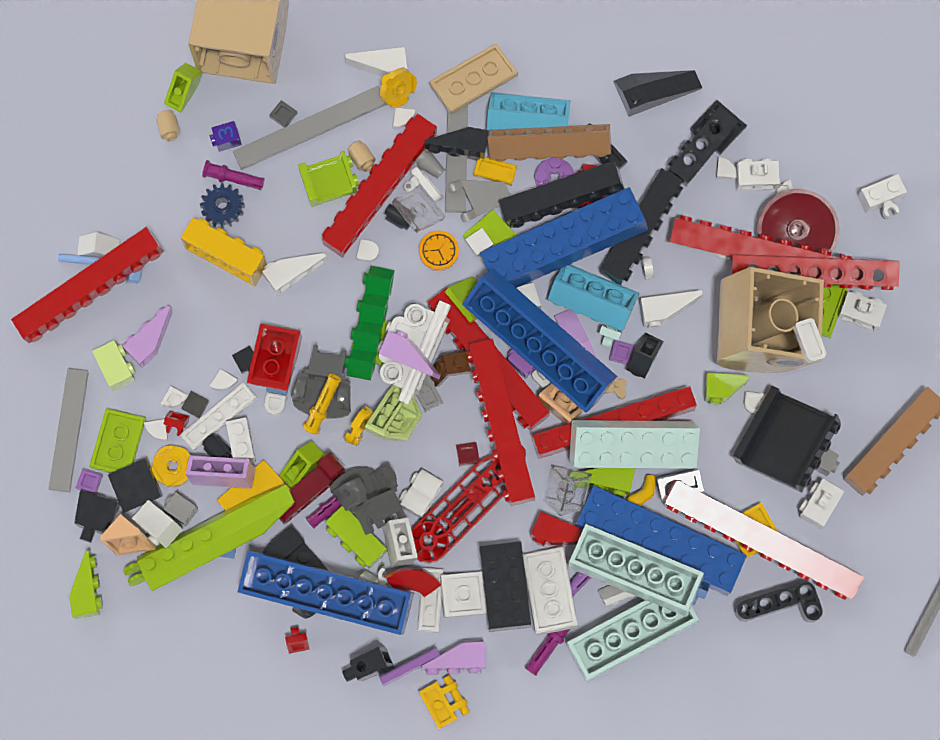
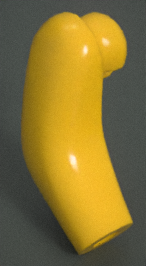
[626,475,656,506]

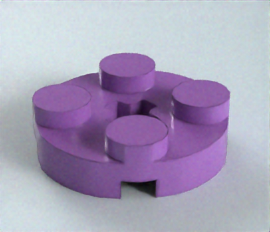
[535,157,575,187]

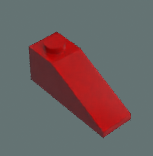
[530,512,583,546]

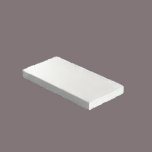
[523,546,578,636]

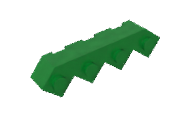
[344,266,395,381]

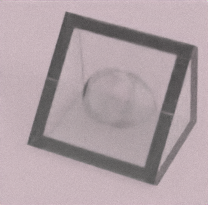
[543,464,592,516]

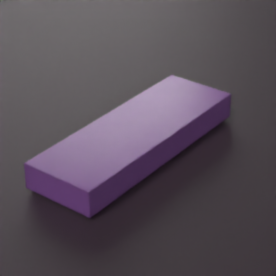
[380,649,440,686]

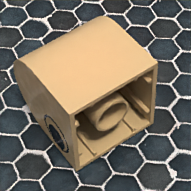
[188,0,289,84]
[717,267,824,373]

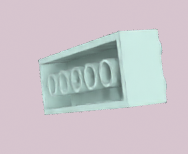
[569,420,700,469]
[569,524,704,617]
[566,600,699,682]

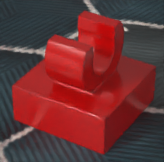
[163,410,190,436]
[285,627,310,654]

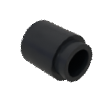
[384,202,415,230]
[202,433,232,458]

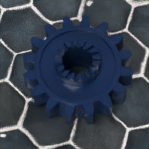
[200,183,245,228]

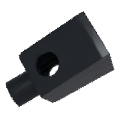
[74,490,120,543]
[342,647,395,682]

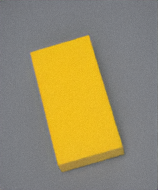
[473,157,517,186]

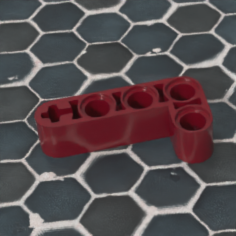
[279,452,345,525]

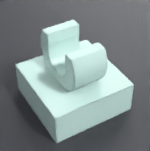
[599,324,622,348]

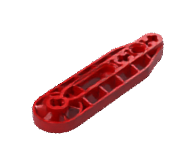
[411,446,526,564]

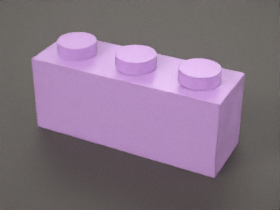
[186,456,255,489]

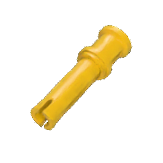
[302,374,341,434]

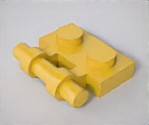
[419,675,470,730]

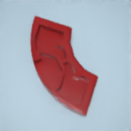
[384,568,441,598]

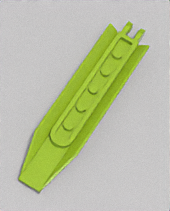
[123,485,295,591]

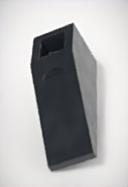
[425,127,489,160]

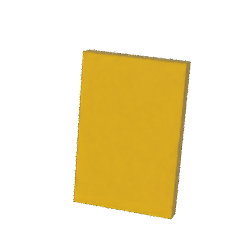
[217,460,290,511]

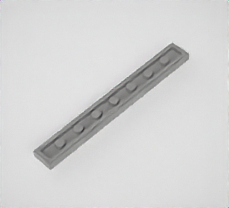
[233,86,387,171]

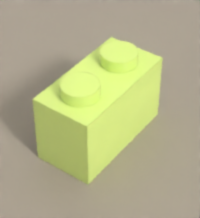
[92,340,135,391]

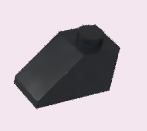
[626,333,664,379]

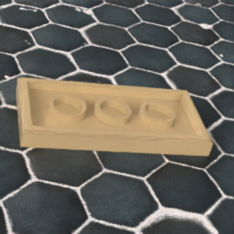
[429,43,518,114]

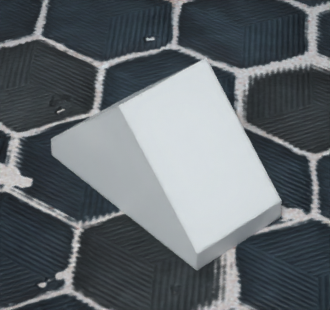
[77,232,120,258]

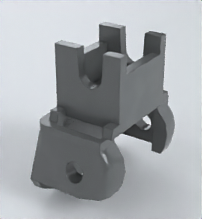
[291,345,351,419]
[330,465,406,535]

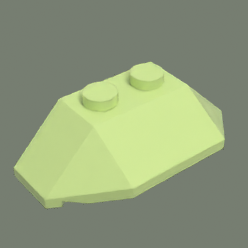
[365,384,422,441]

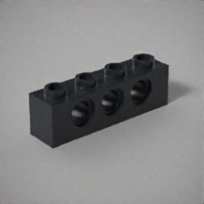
[668,107,739,187]

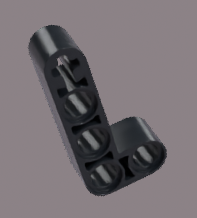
[735,582,823,623]

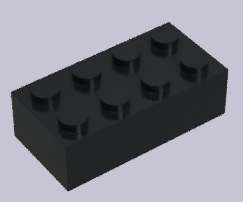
[479,541,531,632]

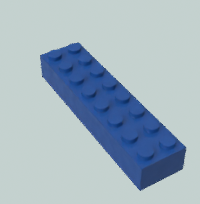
[480,187,648,288]
[462,268,618,413]
[575,486,747,596]
[237,551,414,635]

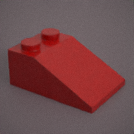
[247,324,302,392]

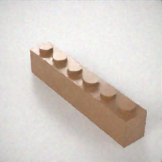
[488,124,611,161]
[844,387,940,496]

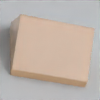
[538,383,583,425]
[100,514,156,555]

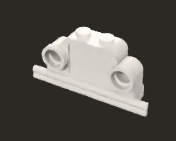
[378,301,451,405]

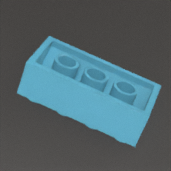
[487,92,571,130]
[547,265,639,331]

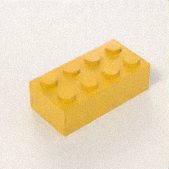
[181,218,267,287]

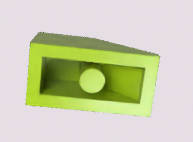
[164,62,203,113]
[705,373,749,405]
[279,441,325,489]

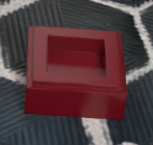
[456,442,480,467]

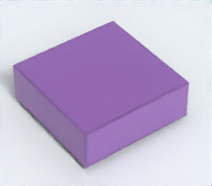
[609,340,635,366]
[75,469,103,495]

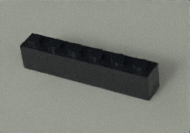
[499,161,625,228]
[600,168,683,285]

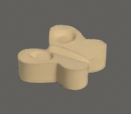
[605,378,627,399]

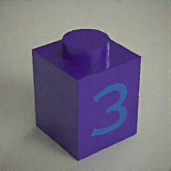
[209,121,242,152]

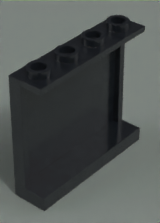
[733,386,841,493]

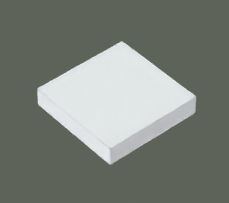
[440,572,487,618]

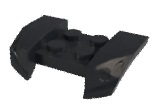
[262,526,329,619]

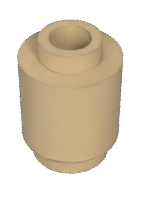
[156,110,180,141]
[348,141,376,172]

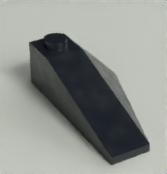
[613,70,702,117]

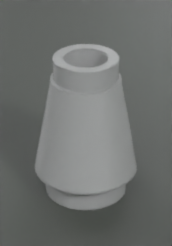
[415,150,445,179]

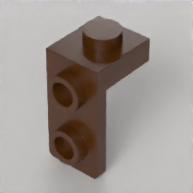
[430,352,471,387]

